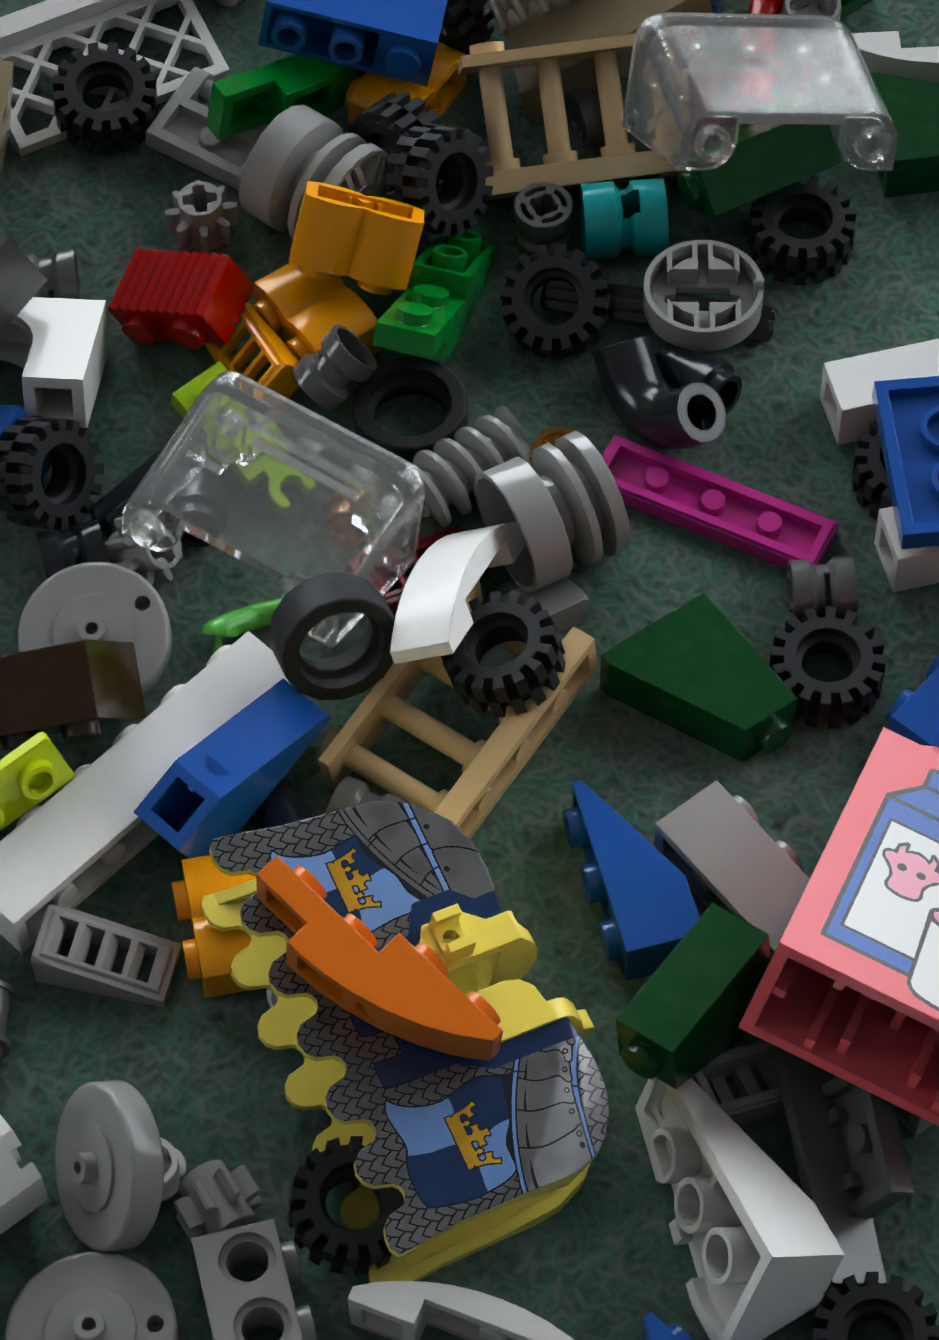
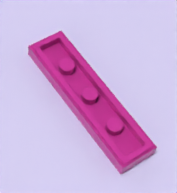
[602,434,839,569]

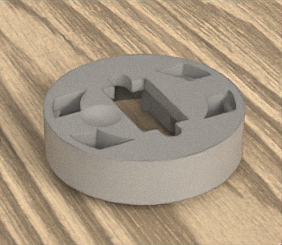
[643,240,764,352]

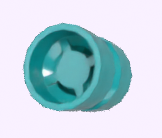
[579,178,669,260]

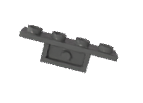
[771,1044,914,1289]

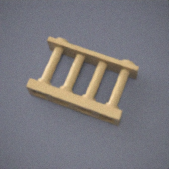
[457,19,698,201]
[318,579,598,839]

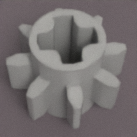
[165,180,240,254]
[104,510,183,585]
[173,1160,263,1243]

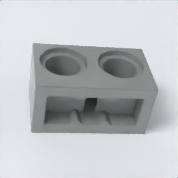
[191,1218,317,1340]

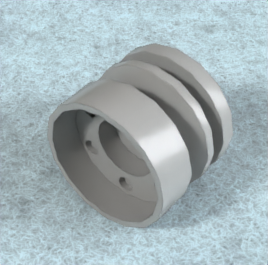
[238,105,394,239]
[474,431,631,593]

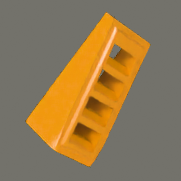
[204,302,300,417]

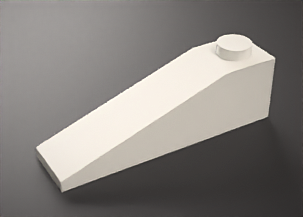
[635,1077,845,1340]

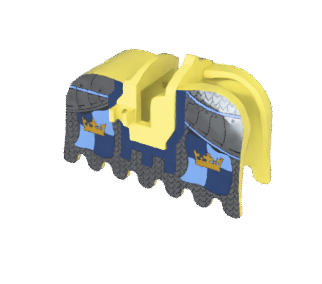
[201,801,609,1283]

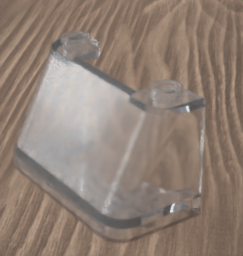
[622,12,897,171]
[122,371,425,649]

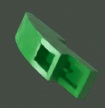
[206,54,366,140]
[373,229,499,363]

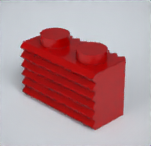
[107,247,253,349]

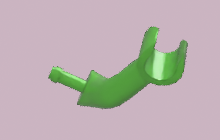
[201,598,329,656]

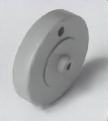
[18,562,173,697]
[55,1080,164,1252]
[5,1251,179,1340]

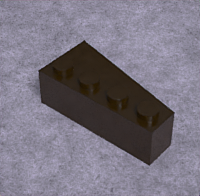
[0,639,146,751]

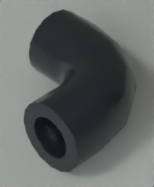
[592,336,726,449]

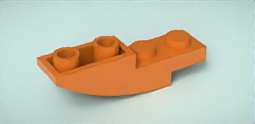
[256,855,503,1061]

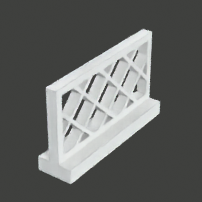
[0,0,230,156]

